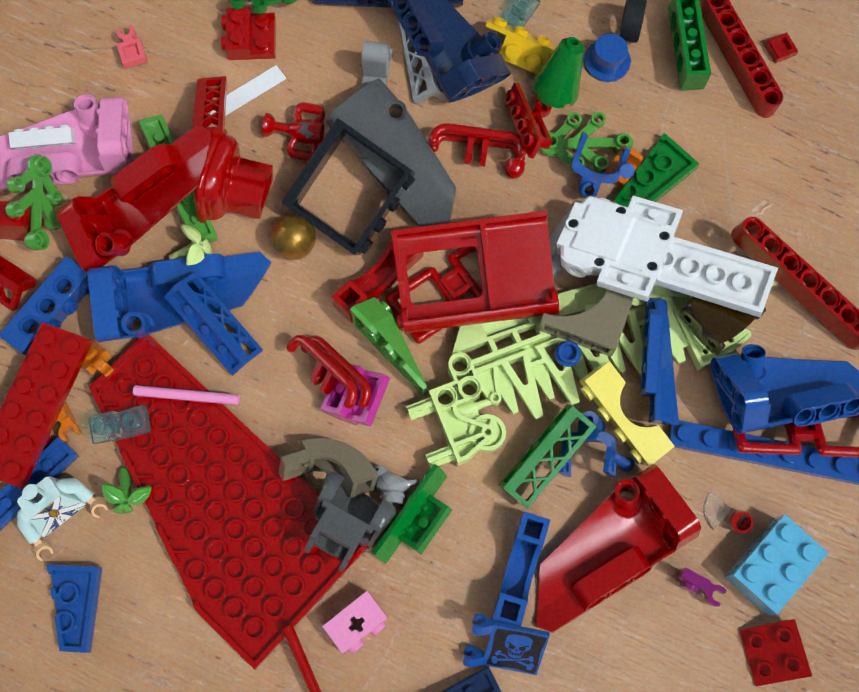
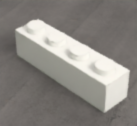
[8,125,77,150]

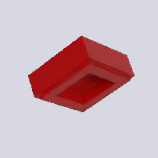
[764,32,798,64]

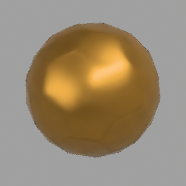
[271,215,316,260]

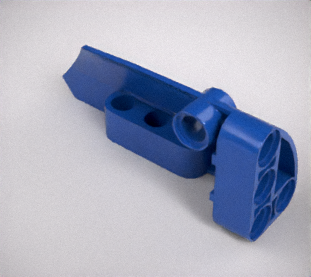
[88,251,272,343]

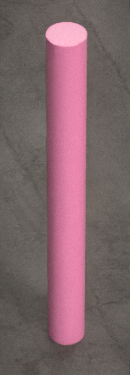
[133,385,240,405]

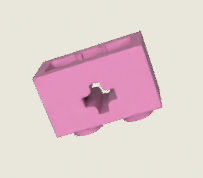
[322,591,388,655]

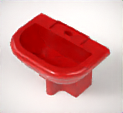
[194,129,273,223]

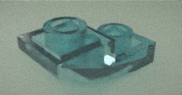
[494,0,540,37]
[89,405,151,444]

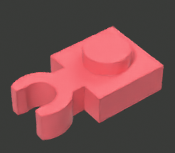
[116,25,148,69]

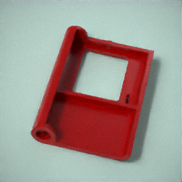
[391,210,559,334]

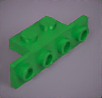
[372,464,452,564]

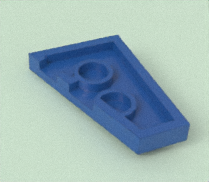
[47,565,102,653]

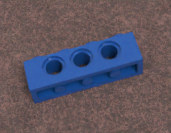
[0,256,90,356]

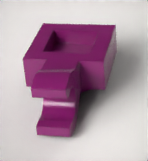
[675,568,727,607]

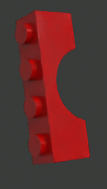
[331,241,423,323]

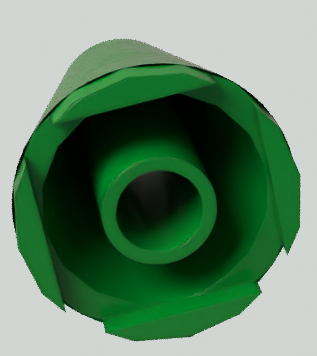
[532,37,584,108]

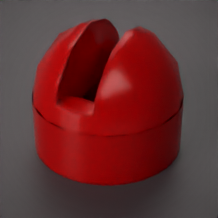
[532,97,552,118]
[505,158,526,179]
[730,510,754,533]

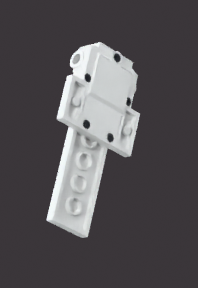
[557,196,778,318]

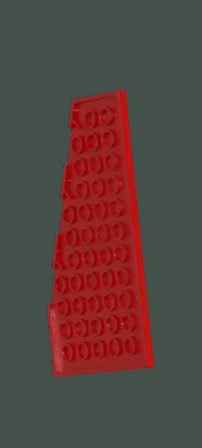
[89,334,369,670]

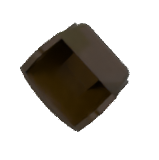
[679,297,766,355]

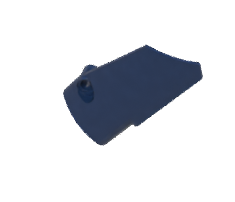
[388,0,511,103]

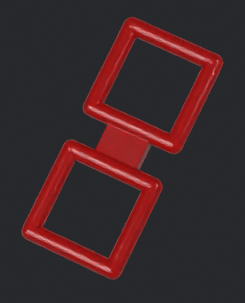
[385,237,482,344]
[732,415,859,458]

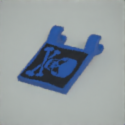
[463,614,550,675]

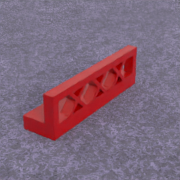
[192,76,227,136]
[0,256,37,311]

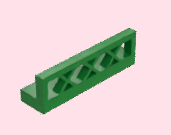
[499,404,597,509]

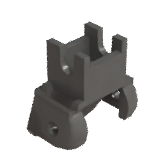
[304,472,396,572]

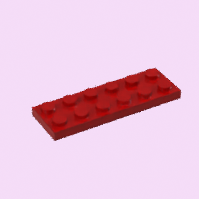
[0,322,93,489]

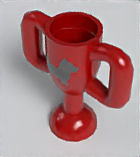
[262,102,325,161]

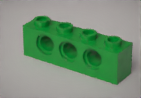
[668,0,711,90]

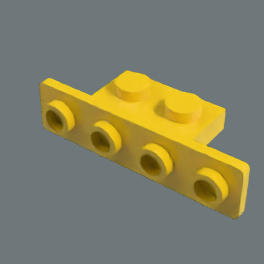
[485,16,557,74]

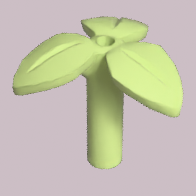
[169,225,213,265]

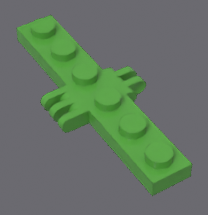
[138,114,218,243]

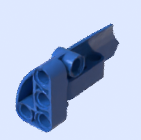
[710,344,859,434]

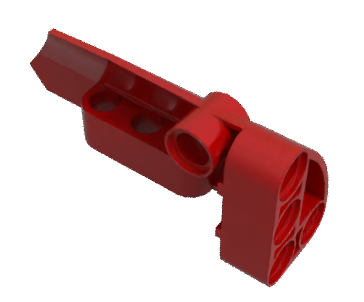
[56,125,213,273]
[536,464,701,633]

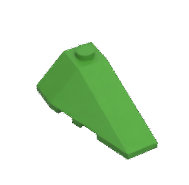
[350,297,427,396]

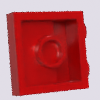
[221,8,276,60]

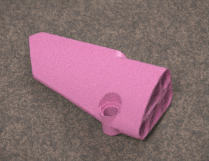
[0,94,133,190]

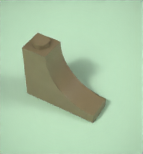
[538,290,633,357]

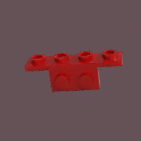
[505,82,553,159]

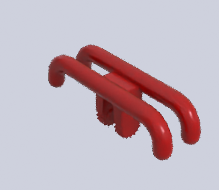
[429,123,526,167]
[286,335,371,409]

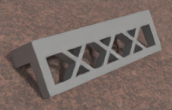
[399,21,447,104]

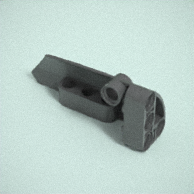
[326,78,456,227]

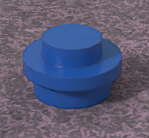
[555,341,581,367]

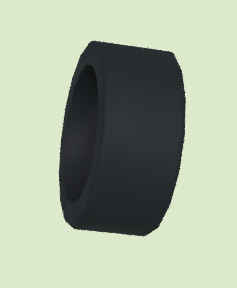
[619,0,647,43]

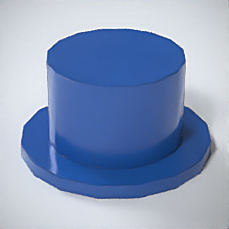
[584,33,631,82]

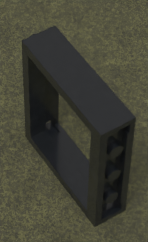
[282,118,416,255]

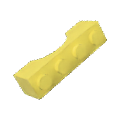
[579,361,675,466]

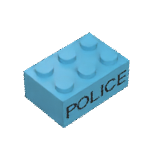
[724,514,829,616]

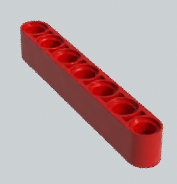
[699,0,784,118]
[731,216,859,350]

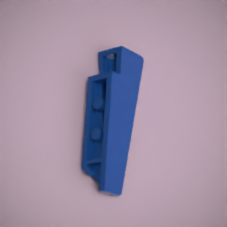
[640,298,679,426]

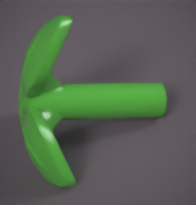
[102,468,151,514]

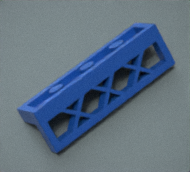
[164,272,263,376]

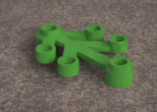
[539,112,633,173]
[6,154,63,251]

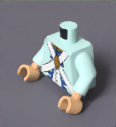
[17,476,108,561]

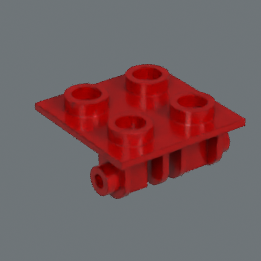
[740,619,813,687]

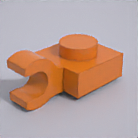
[83,340,114,378]
[56,401,82,443]

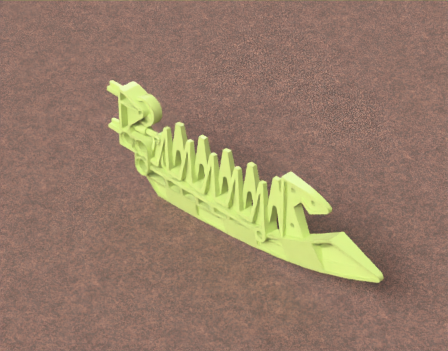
[406,264,787,469]

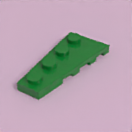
[613,132,699,207]

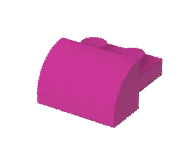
[320,364,390,427]

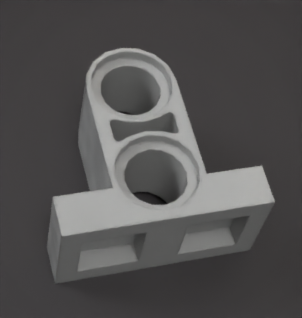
[361,41,393,88]

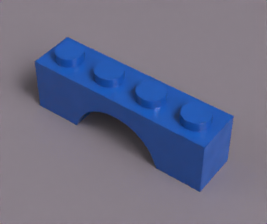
[491,511,550,626]

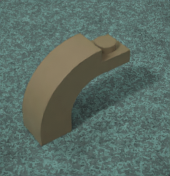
[279,438,378,498]

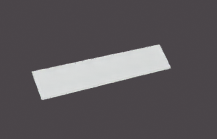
[209,65,286,126]

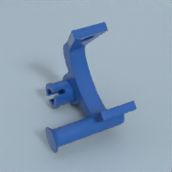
[571,131,635,198]
[558,411,634,477]

